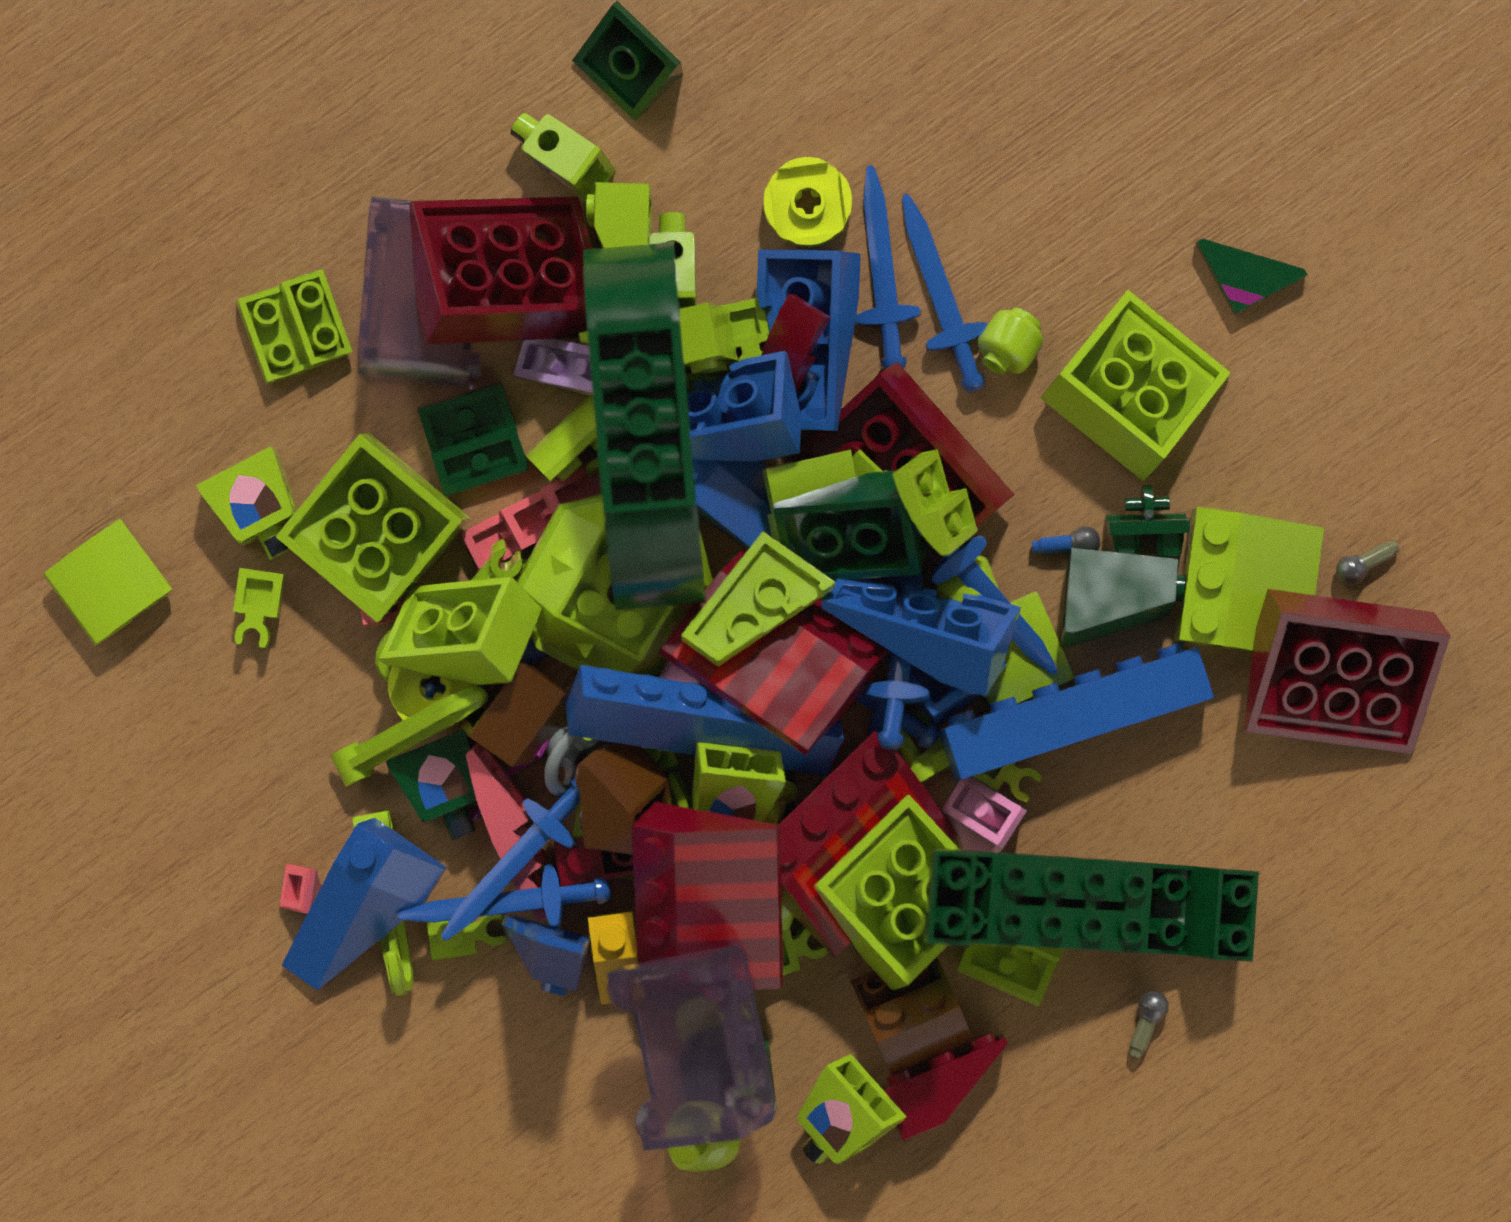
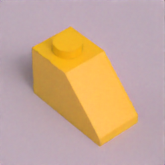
[588,910,646,1005]

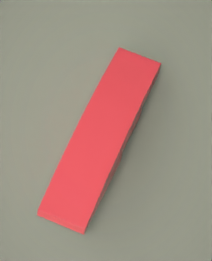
[458,466,602,572]
[466,743,548,923]

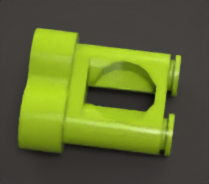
[897,711,950,784]

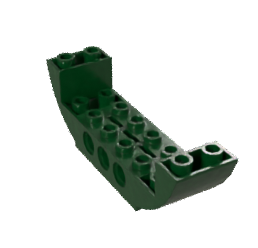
[583,242,706,610]
[924,849,1259,962]

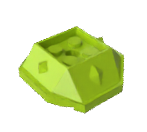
[516,494,713,676]

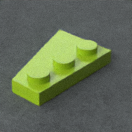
[681,532,836,666]

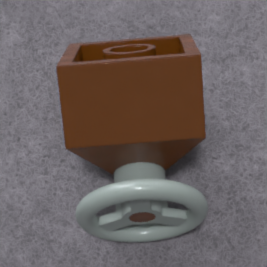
[458,657,604,797]

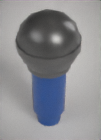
[1032,526,1101,555]

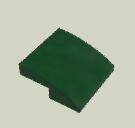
[417,381,529,496]

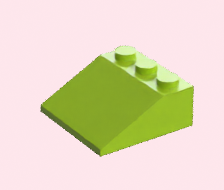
[1040,290,1231,482]
[276,433,471,623]
[1174,507,1324,652]
[813,794,959,990]

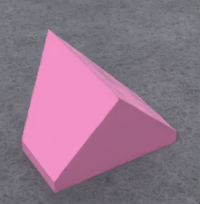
[941,777,1027,852]

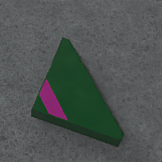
[1195,238,1308,315]

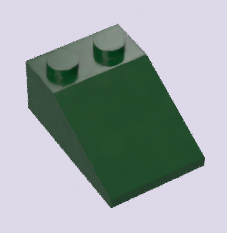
[773,471,928,581]

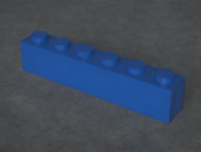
[939,643,1214,781]
[566,665,844,776]

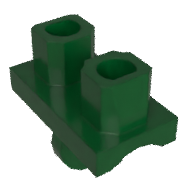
[1105,485,1190,556]

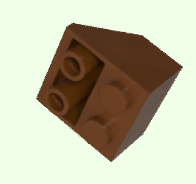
[575,741,671,855]
[851,957,973,1076]

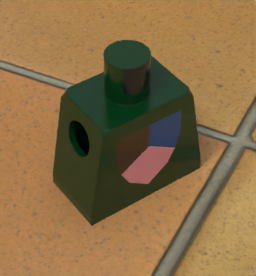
[386,729,477,841]

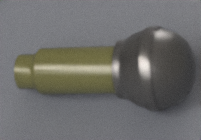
[1335,540,1400,586]
[1129,991,1169,1058]

